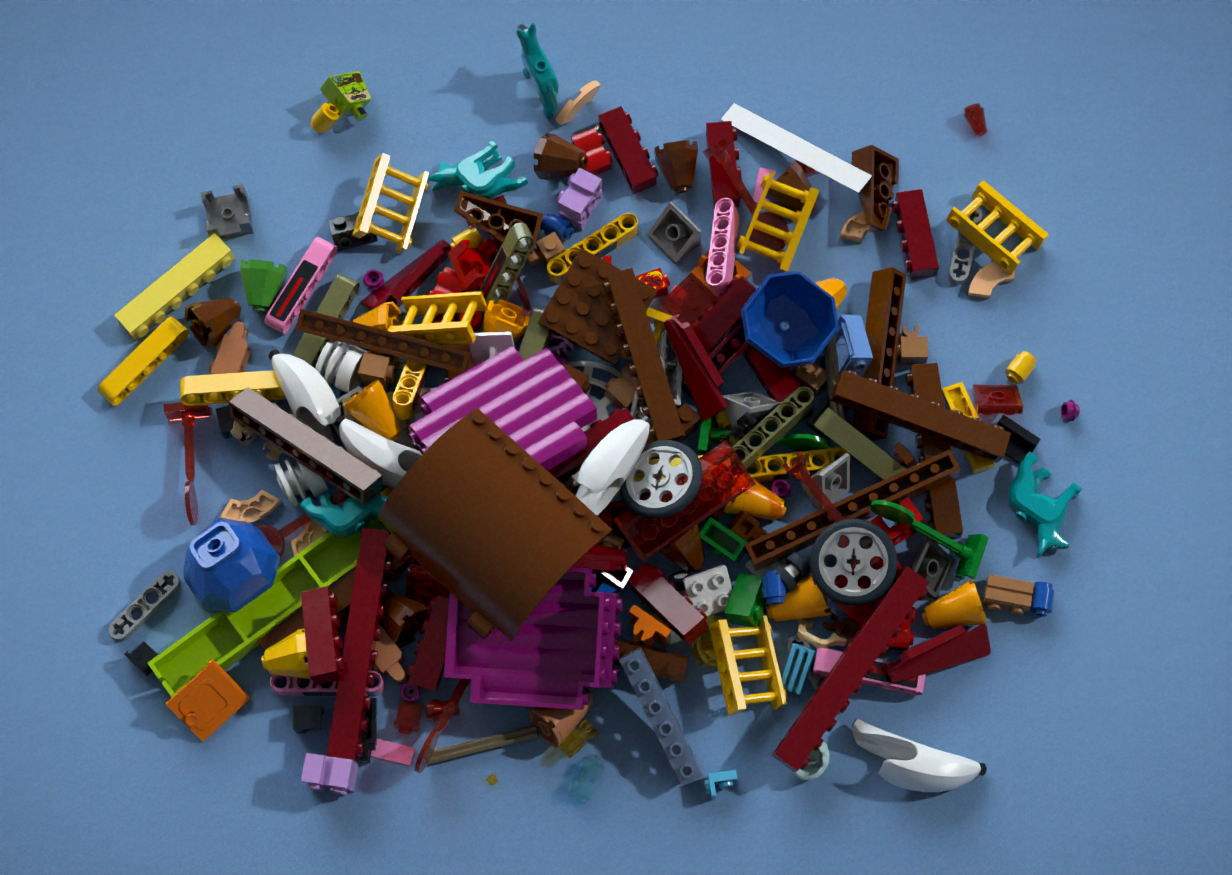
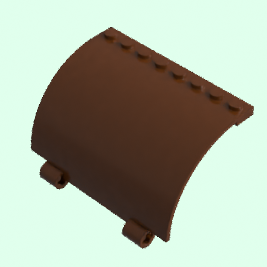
[377,408,612,641]

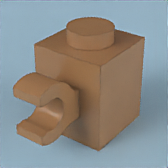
[527,232,565,268]
[897,324,928,365]
[795,362,828,397]

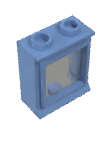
[835,315,873,377]

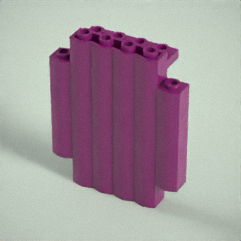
[408,346,597,471]
[444,567,623,710]

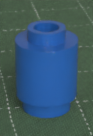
[540,214,574,242]
[762,570,786,605]
[1030,582,1054,617]

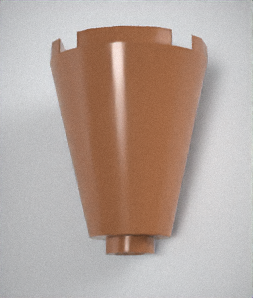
[529,688,594,748]

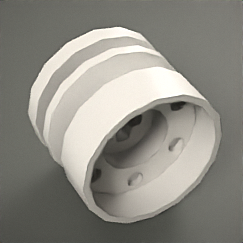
[315,339,368,393]
[274,459,328,507]

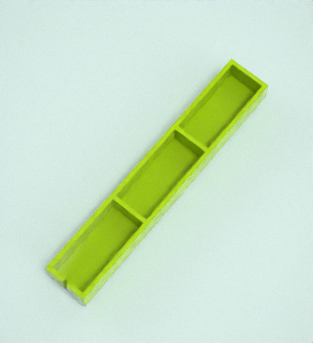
[147,517,394,697]

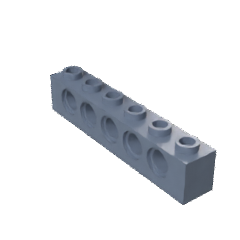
[619,647,703,786]

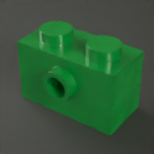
[699,517,748,563]
[724,574,766,628]

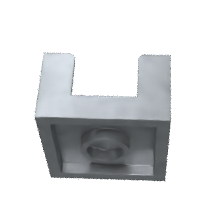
[201,184,254,239]

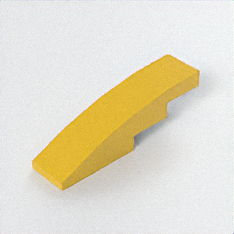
[941,382,995,474]

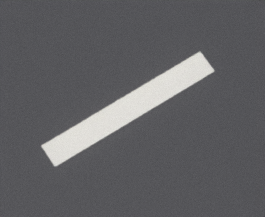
[721,103,872,193]

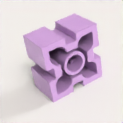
[557,168,603,231]
[301,753,359,795]

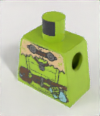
[320,71,371,121]

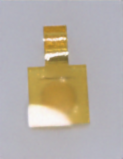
[558,720,598,758]

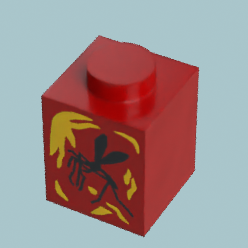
[636,268,670,300]

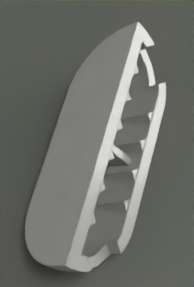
[658,329,682,408]

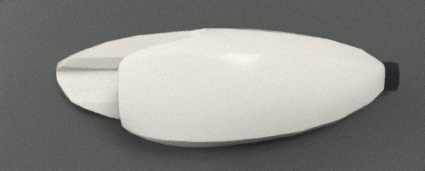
[268,350,341,444]
[334,415,422,489]
[576,416,653,516]
[851,718,987,792]

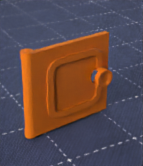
[165,659,250,742]

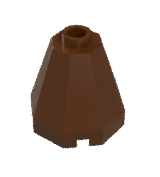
[534,133,588,180]
[654,140,698,194]
[765,161,818,214]
[185,298,241,348]
[651,514,705,572]
[380,591,430,648]

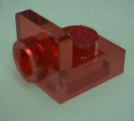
[394,700,423,735]

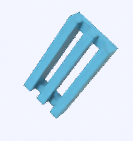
[782,643,816,695]

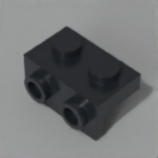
[328,212,378,252]

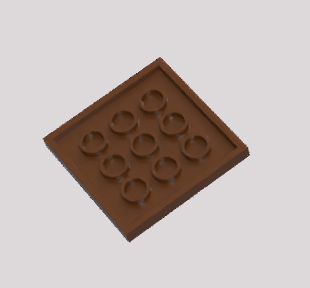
[537,248,658,366]

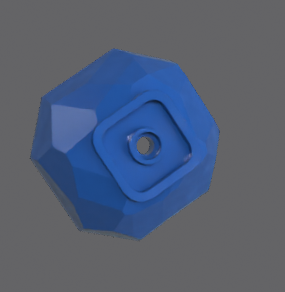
[741,271,839,368]
[184,519,281,613]

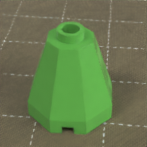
[240,259,288,312]

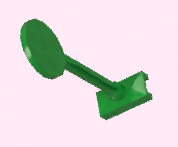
[698,417,830,456]
[870,500,989,580]

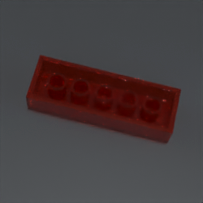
[613,440,756,562]

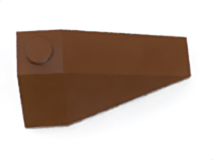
[851,145,899,231]
[454,191,544,254]

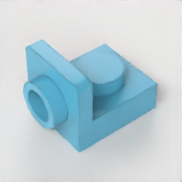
[704,770,737,800]

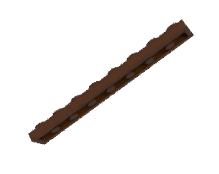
[296,309,471,373]

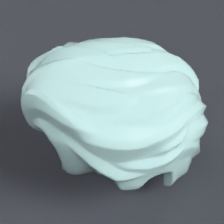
[791,741,829,781]

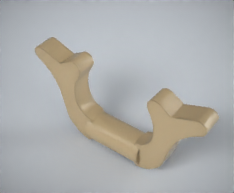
[797,618,847,648]

